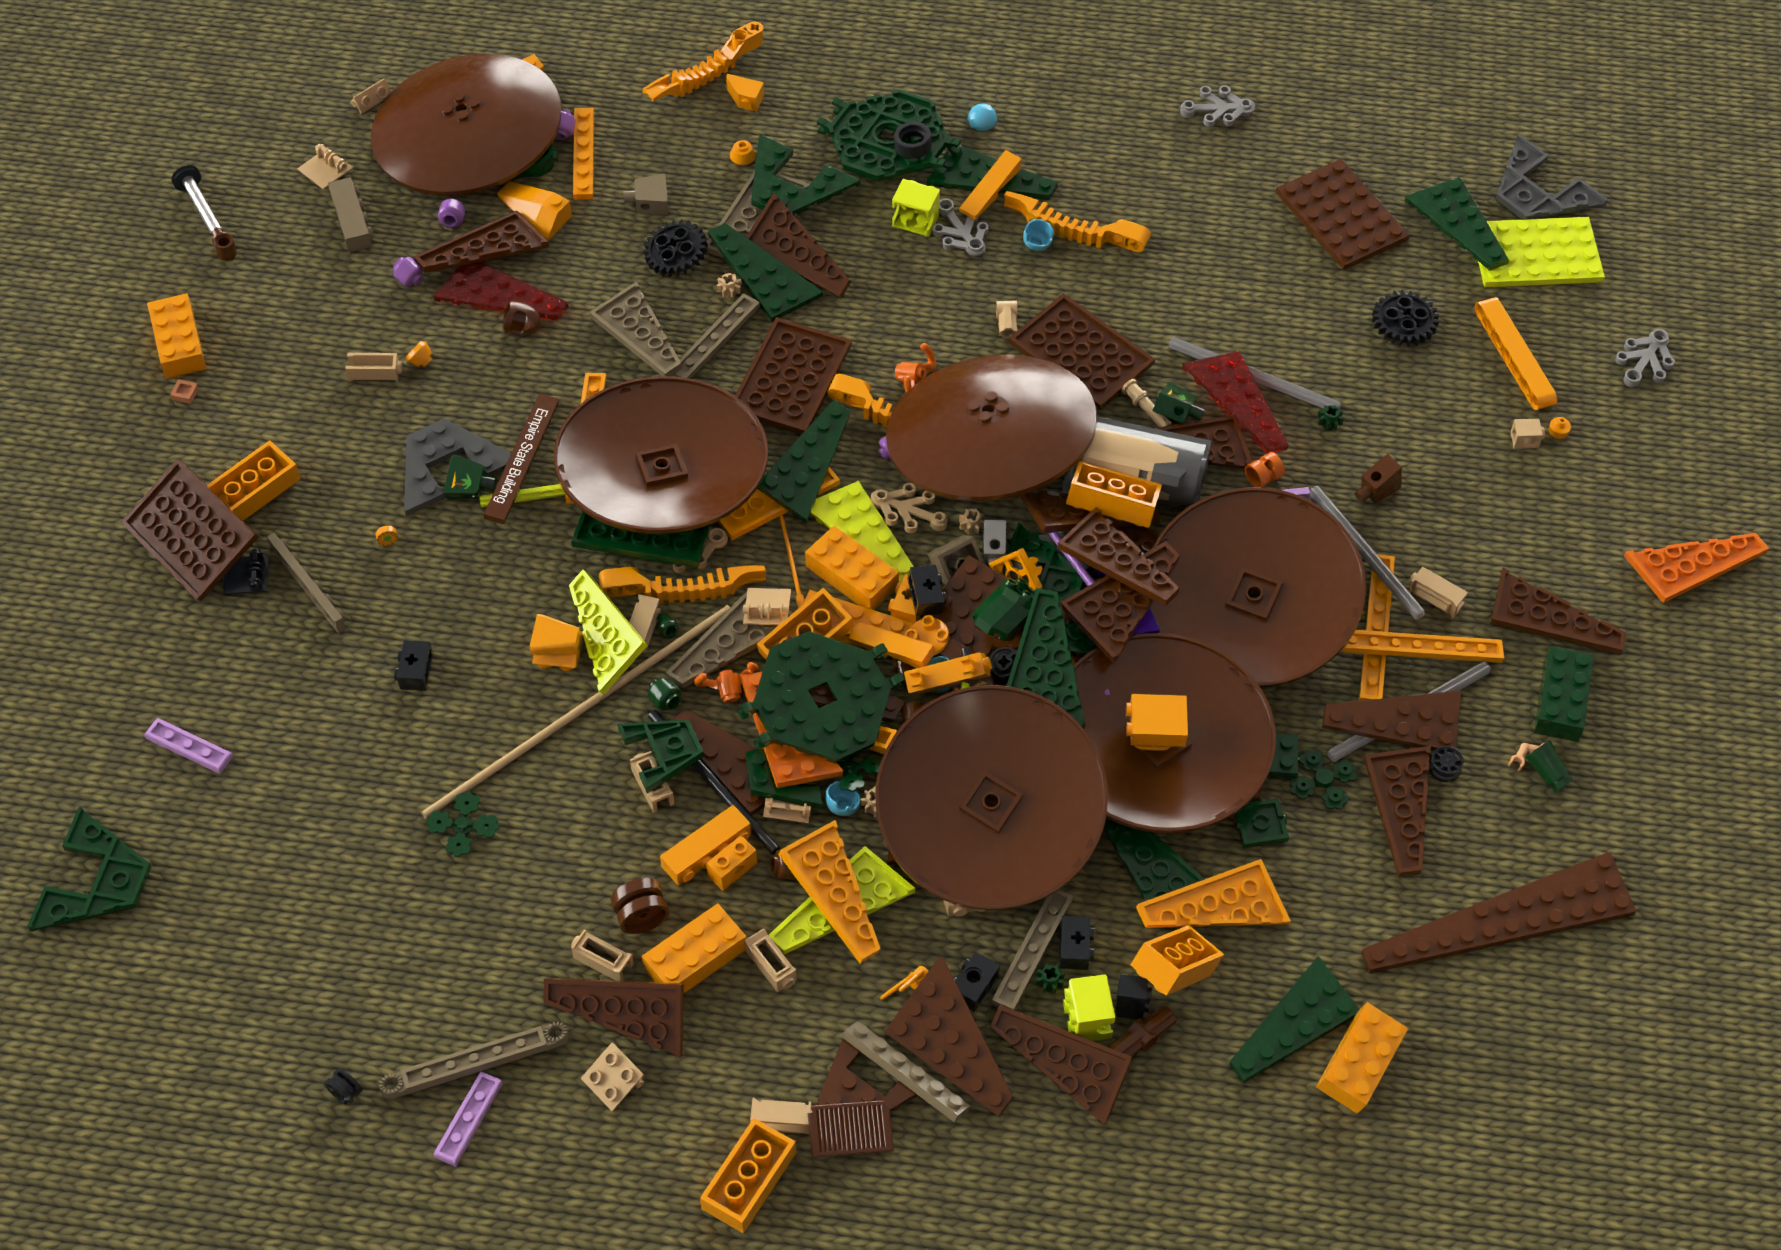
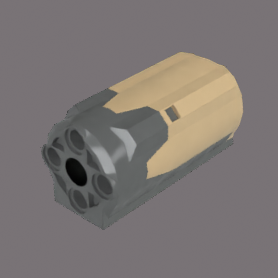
[1073,417,1212,508]

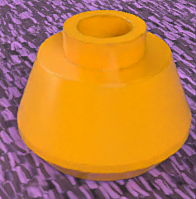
[730,140,756,166]
[406,341,432,367]

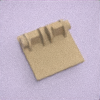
[297,144,353,190]
[743,588,791,625]
[581,1042,644,1111]

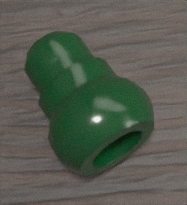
[656,612,679,638]

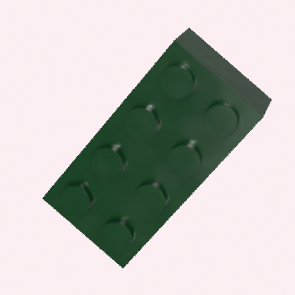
[1534,646,1594,742]

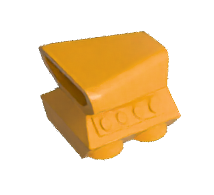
[530,614,583,671]

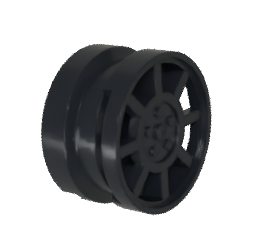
[990,647,1017,682]
[1429,746,1464,783]
[324,1068,363,1106]

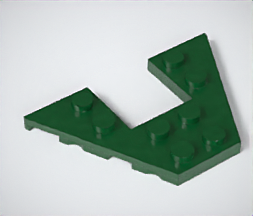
[751,134,860,215]
[1006,522,1085,602]
[27,807,152,932]

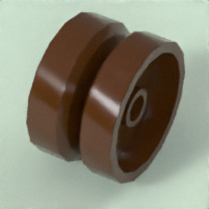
[610,878,670,934]

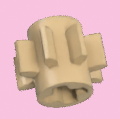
[717,273,741,298]
[959,508,984,535]
[861,787,877,817]

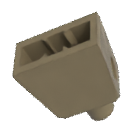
[623,173,669,215]

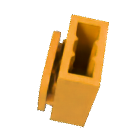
[1126,694,1188,751]

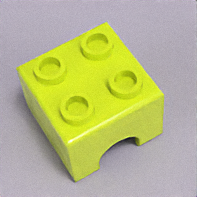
[892,179,940,237]
[1063,974,1115,1041]

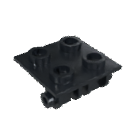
[223,548,269,595]

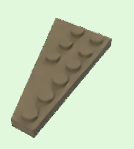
[706,170,810,258]
[589,281,682,376]
[666,587,793,688]

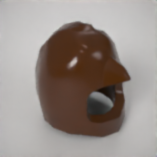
[502,300,541,336]

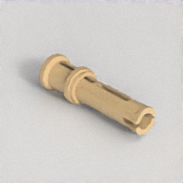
[1121,379,1173,427]

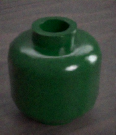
[648,678,681,711]

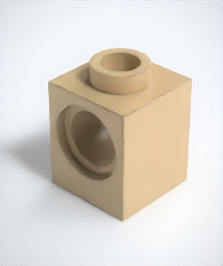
[1511,419,1545,449]

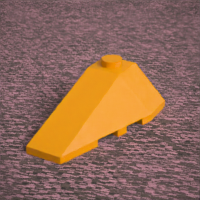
[497,181,572,241]

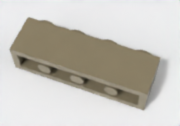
[328,177,374,252]

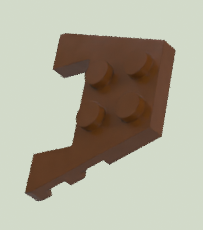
[817,1039,918,1111]

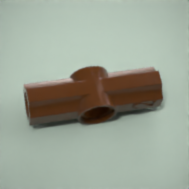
[1109,1005,1177,1057]

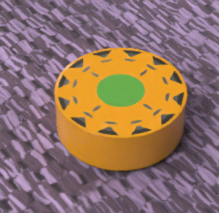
[375,526,398,546]

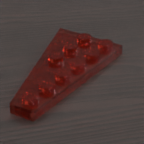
[433,262,569,321]
[1182,351,1289,454]

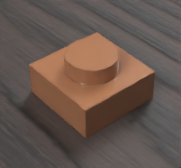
[170,379,199,404]

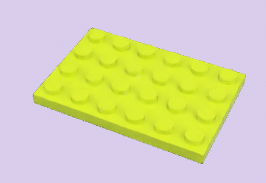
[1478,217,1605,287]

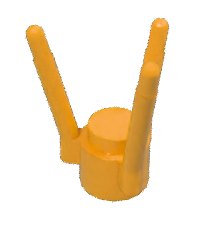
[880,966,929,1000]

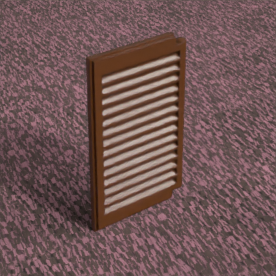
[807,1100,894,1158]

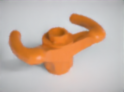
[895,343,936,392]
[694,662,759,703]

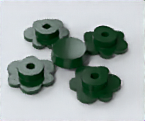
[1290,750,1357,810]
[839,753,882,792]
[426,792,500,857]

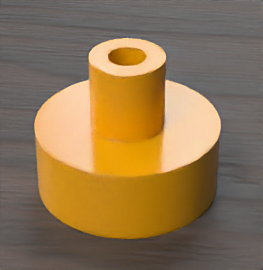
[1548,417,1571,439]

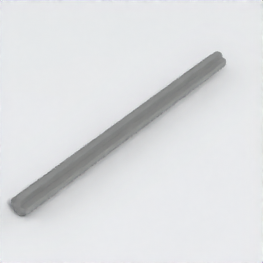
[1169,337,1341,410]
[1309,486,1425,620]
[1327,662,1491,762]

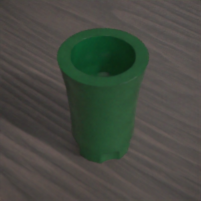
[1524,740,1573,792]

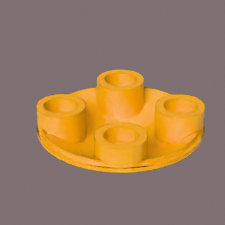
[905,615,949,655]

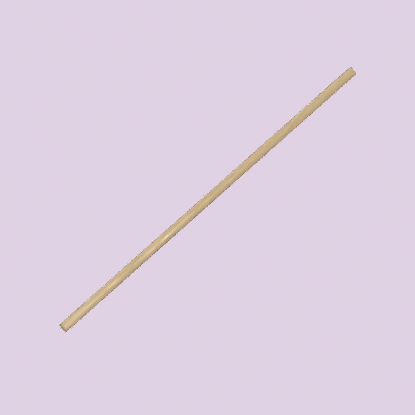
[421,605,730,819]

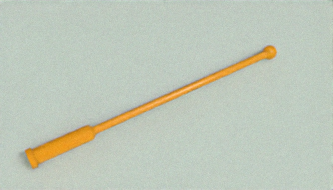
[779,515,805,608]

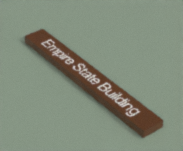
[484,393,559,524]

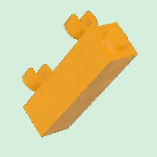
[904,652,992,695]

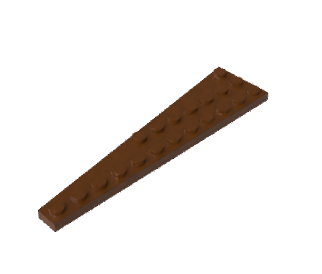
[1361,852,1636,974]

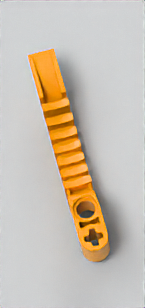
[642,22,763,102]
[1004,191,1151,252]
[827,374,892,428]
[598,566,766,604]

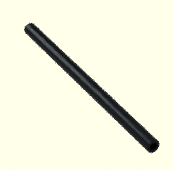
[648,710,780,855]

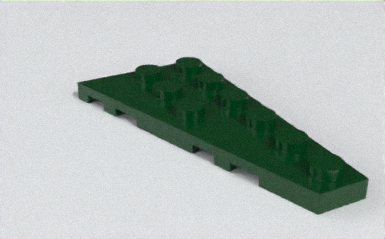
[927,145,1058,200]
[1405,177,1509,270]
[708,223,823,322]
[757,400,851,524]
[1103,818,1205,931]
[1229,956,1360,1084]

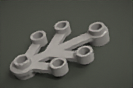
[1180,85,1255,127]
[933,198,989,256]
[1615,329,1675,388]

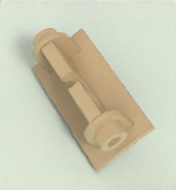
[351,79,391,114]
[763,798,811,823]

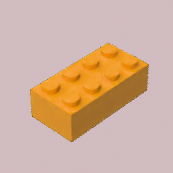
[147,293,207,379]
[207,440,300,521]
[1066,461,1162,528]
[805,526,899,610]
[757,588,854,660]
[642,903,747,993]
[1130,925,1224,995]
[1316,1002,1408,1114]
[700,1118,796,1234]

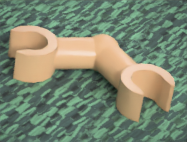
[1508,743,1544,771]

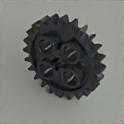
[643,219,708,278]
[1372,290,1439,347]

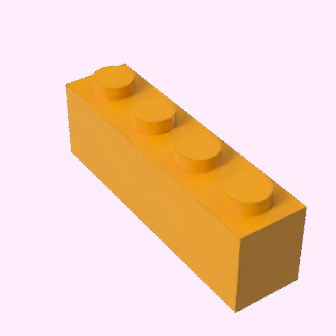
[660,805,751,886]

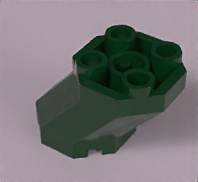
[971,578,1035,641]

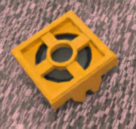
[989,548,1043,590]

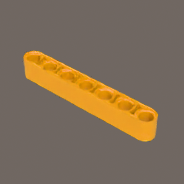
[1475,297,1557,411]

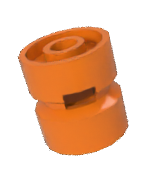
[1245,452,1285,488]

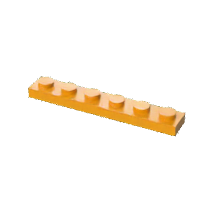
[573,108,594,200]

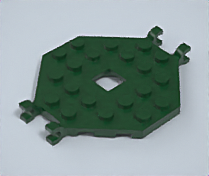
[817,89,961,181]
[738,631,906,763]

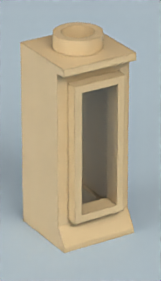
[345,353,403,382]
[1408,567,1468,619]
[629,594,661,653]
[630,751,674,813]
[744,928,797,993]
[571,929,634,981]
[750,1098,812,1134]

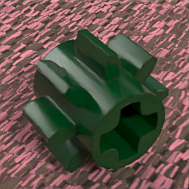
[1318,405,1344,430]
[1036,963,1065,994]

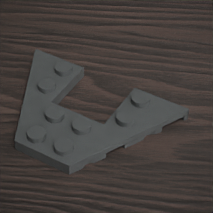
[1495,134,1608,220]
[404,419,512,516]

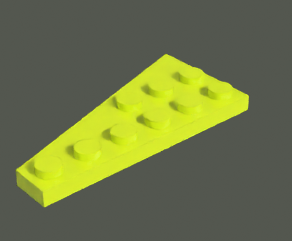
[810,481,914,582]
[569,569,648,695]
[769,846,915,955]

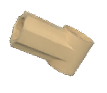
[996,301,1017,339]

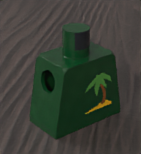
[1152,382,1205,423]
[443,454,496,499]

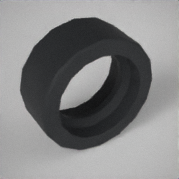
[894,122,932,159]

